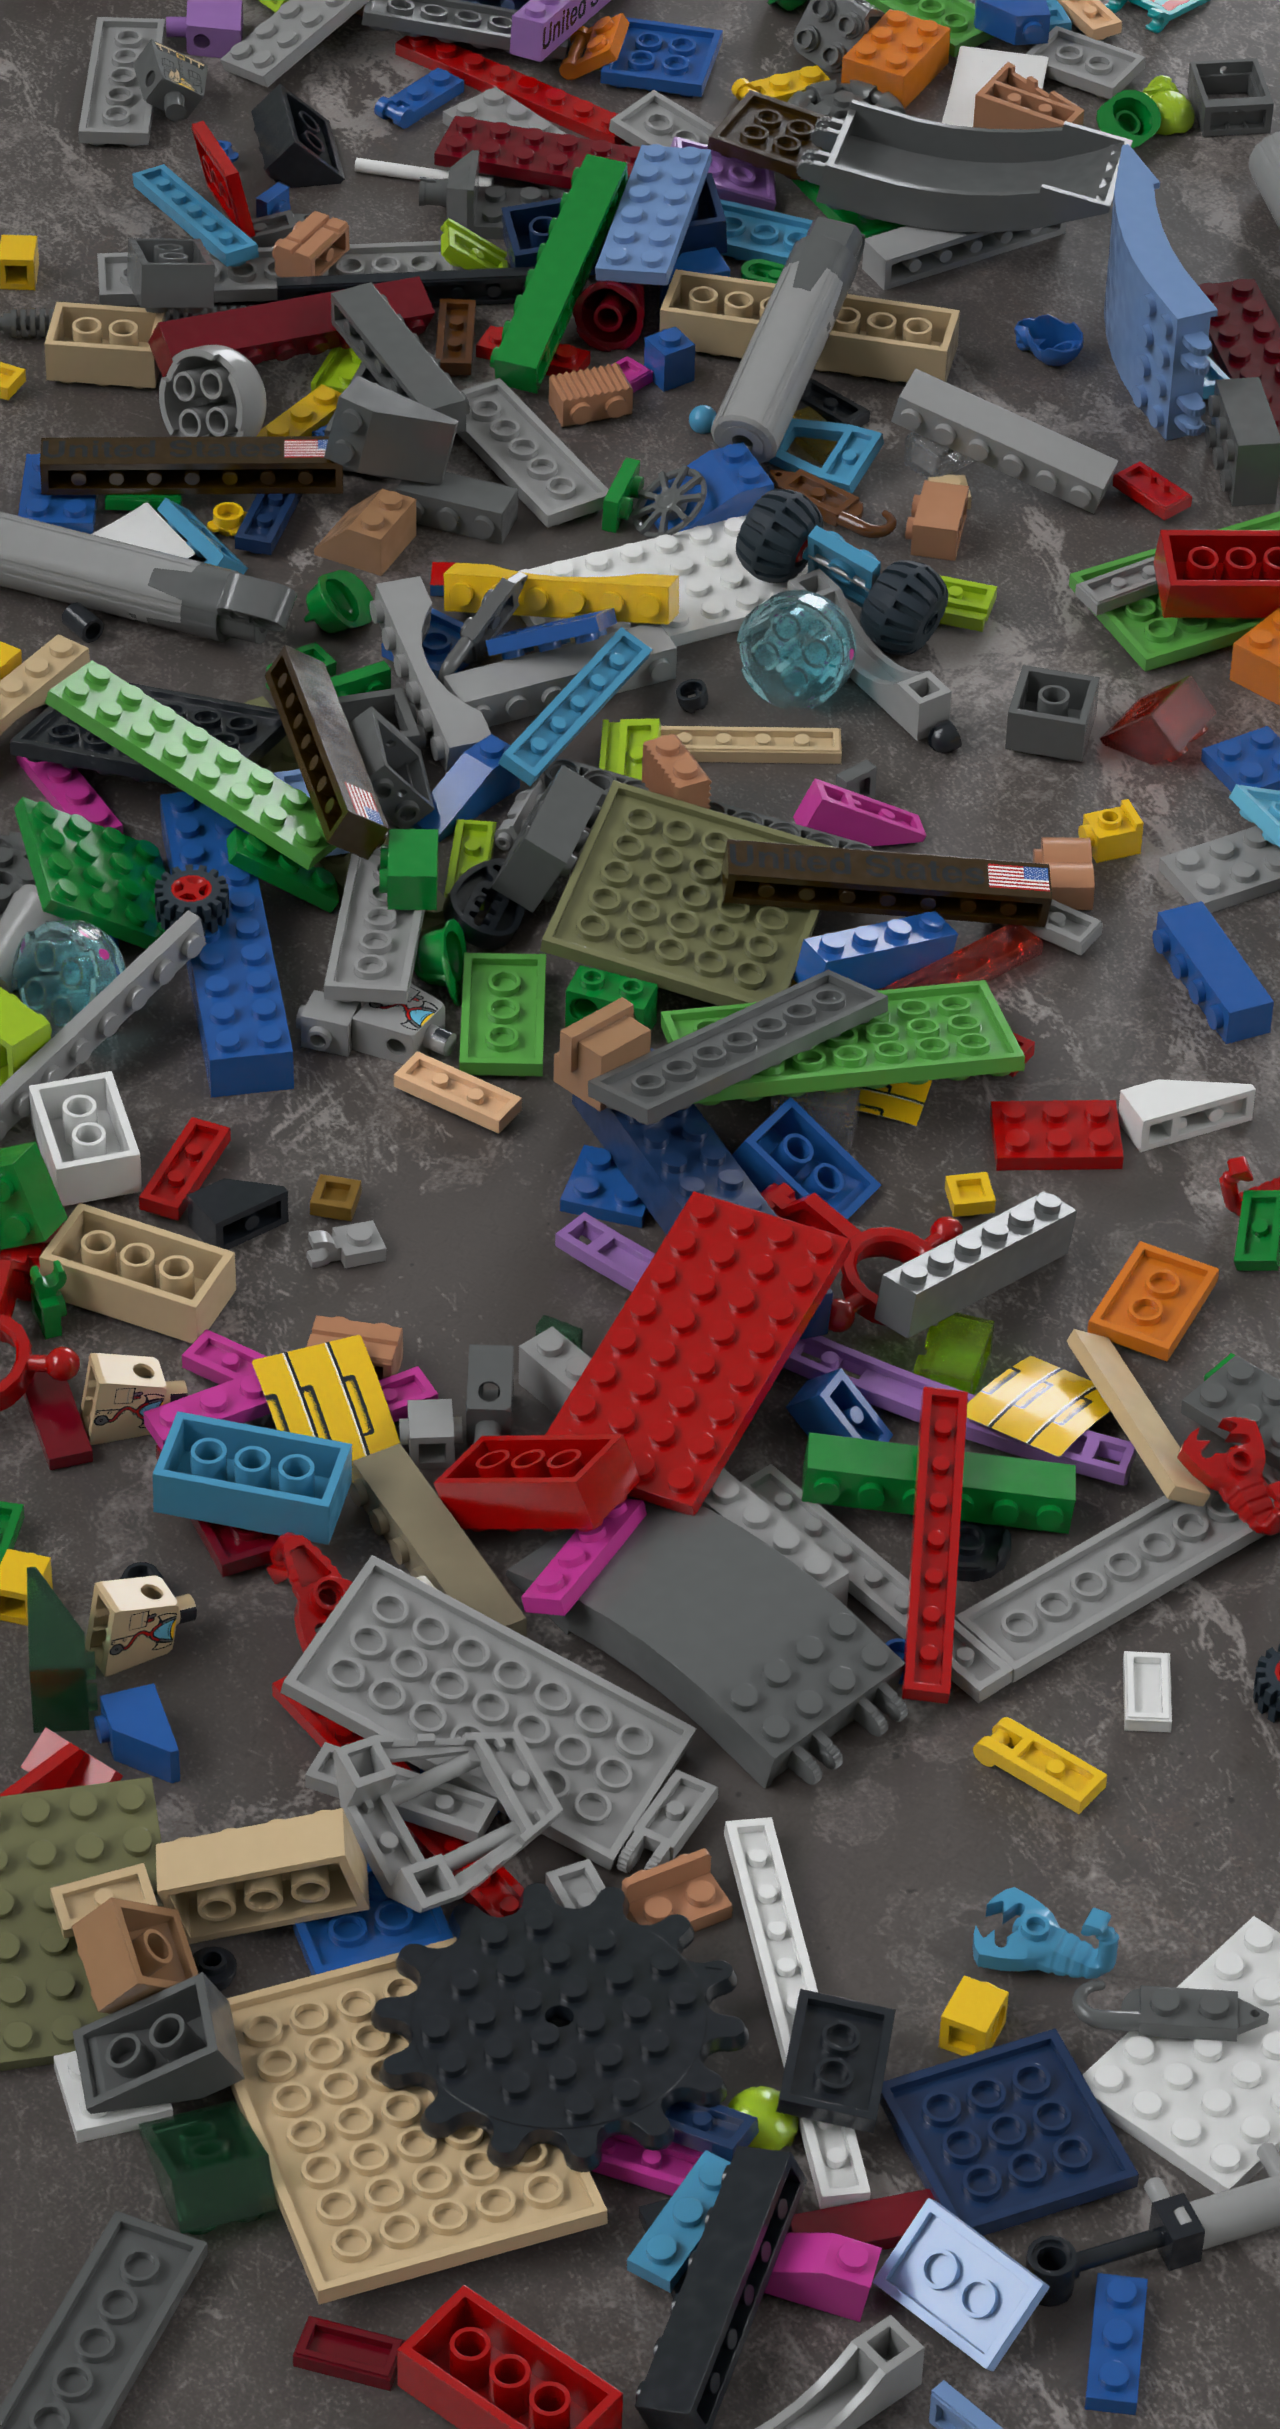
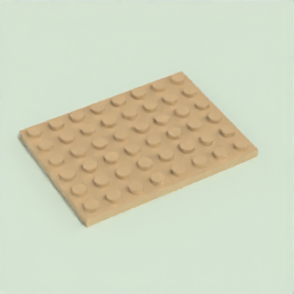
[226,1937,608,2305]

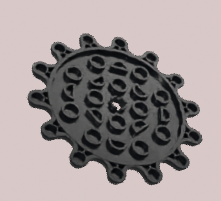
[371,1883,749,2172]

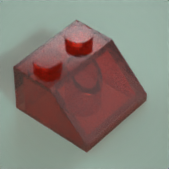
[1099,675,1217,765]

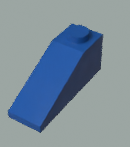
[411,734,520,843]

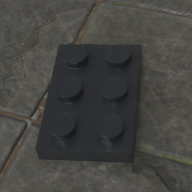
[776,1989,896,2133]

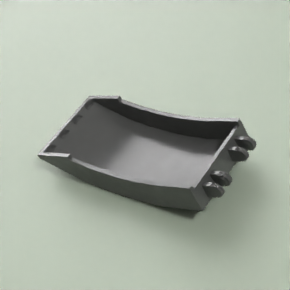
[796,99,1133,232]
[506,1495,909,1789]

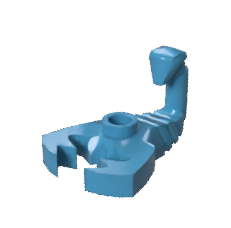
[972,1887,1119,1979]

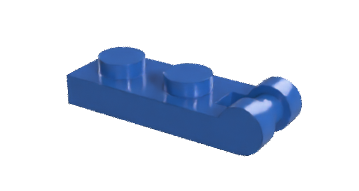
[374,68,464,129]

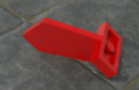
[0,1727,123,1797]

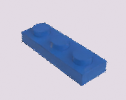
[1085,2273,1148,2415]

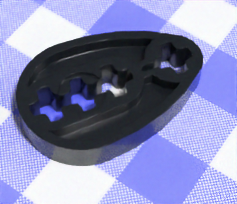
[443,858,525,949]

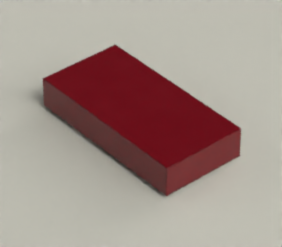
[293,2316,406,2391]

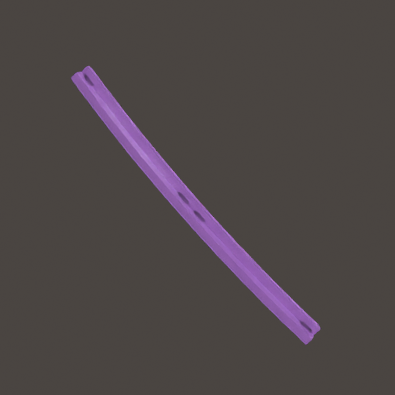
[555,1212,1136,1486]

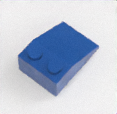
[644,442,774,532]
[732,1097,881,1220]

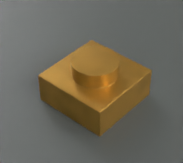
[310,1174,362,1222]

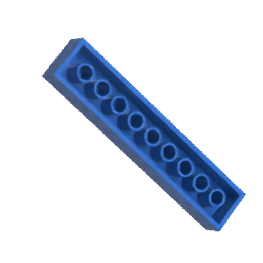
[160,791,294,1097]

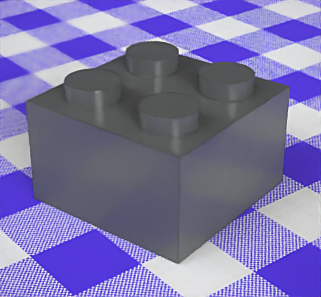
[1005,665,1100,762]

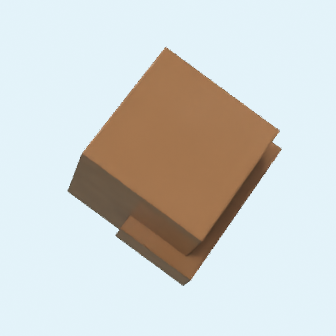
[553,997,651,1112]

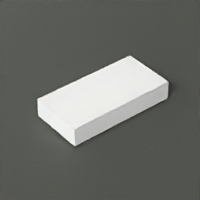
[1123,1651,1172,1733]

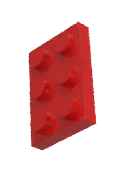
[990,1100,1124,1171]

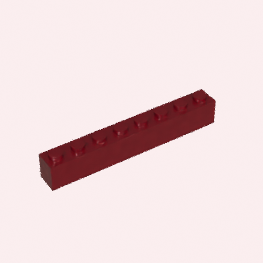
[148,276,435,377]

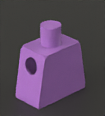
[166,0,243,58]

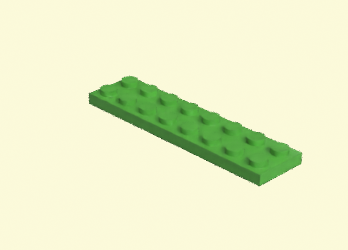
[45,660,337,870]

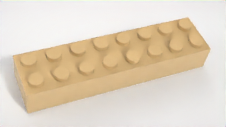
[659,269,960,382]

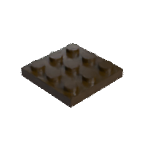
[707,90,832,181]

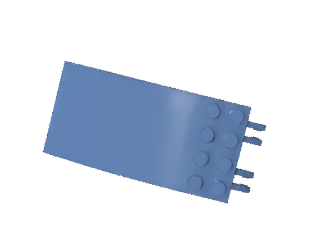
[1104,144,1218,441]

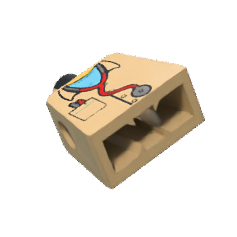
[80,1353,188,1445]
[85,1575,197,1677]

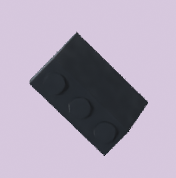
[251,84,345,188]

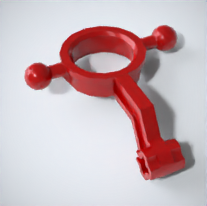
[760,1183,963,1332]
[0,1243,80,1412]

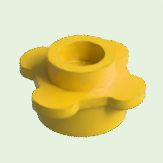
[207,502,247,536]

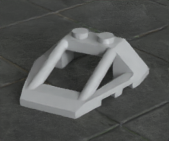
[333,1732,563,1913]

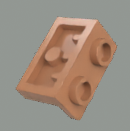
[622,1848,733,1932]

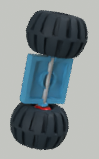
[736,489,948,655]

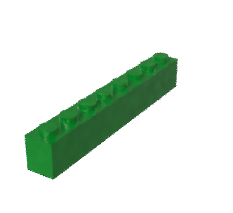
[490,154,628,394]

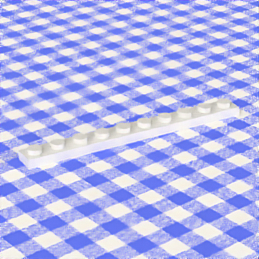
[724,1817,871,2209]

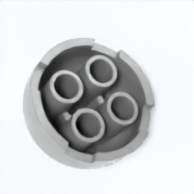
[159,345,267,437]

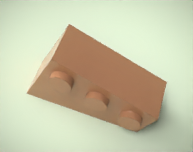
[973,62,1084,129]

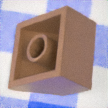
[314,488,416,576]
[72,1897,198,2014]

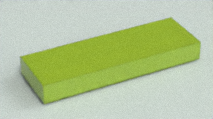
[444,819,497,910]

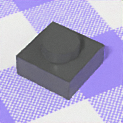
[836,759,877,799]

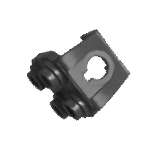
[793,0,885,73]

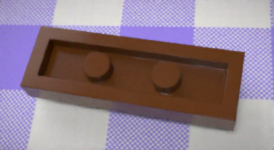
[435,299,476,377]

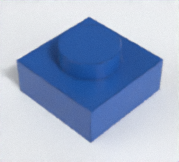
[256,182,291,218]

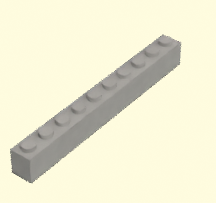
[519,1326,849,1607]

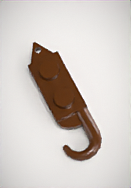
[769,469,897,538]

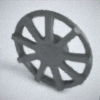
[631,465,707,538]

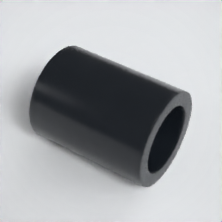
[62,602,104,643]

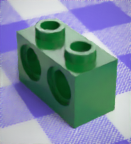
[565,965,658,1031]

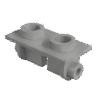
[494,778,546,850]

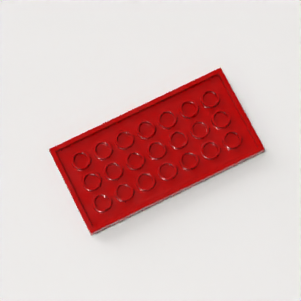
[545,1191,852,1516]

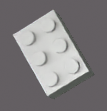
[29,1071,142,1206]

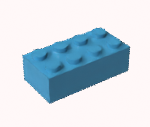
[152,1411,352,1545]

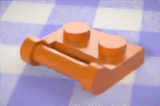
[559,13,630,80]

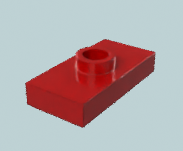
[1112,461,1192,521]

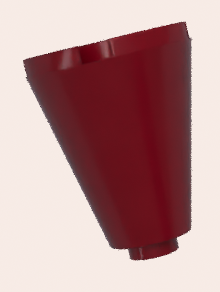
[573,280,645,352]

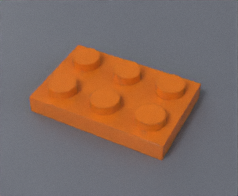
[1087,1241,1219,1362]

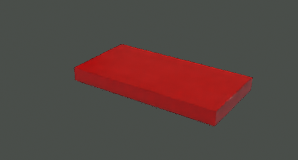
[191,121,256,238]

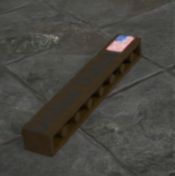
[40,436,343,495]
[265,645,389,860]
[722,839,1052,927]

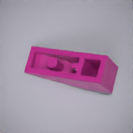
[793,778,926,846]
[764,2233,882,2322]

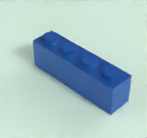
[1152,901,1274,1044]
[793,911,958,990]

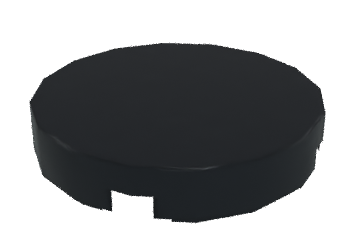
[957,1521,1011,1582]

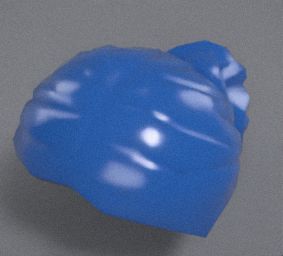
[1014,314,1084,367]

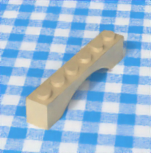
[0,634,90,736]

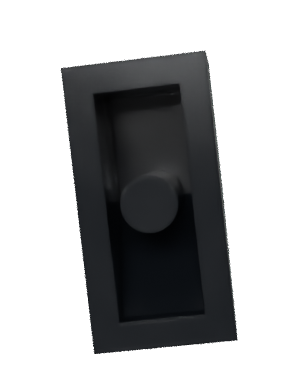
[187,1178,289,1250]

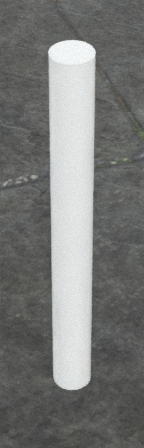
[355,158,494,187]

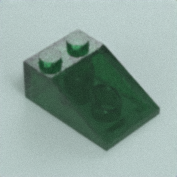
[27,1567,98,1733]
[139,2100,278,2235]

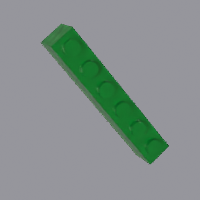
[802,1432,1076,1534]

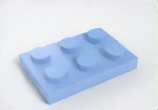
[872,2198,1050,2371]

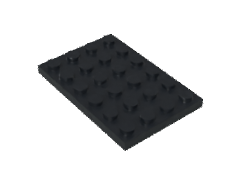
[10,682,287,789]

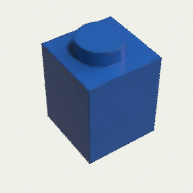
[644,326,695,392]

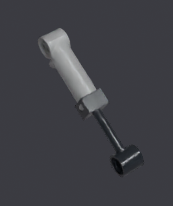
[1025,2143,1280,2307]

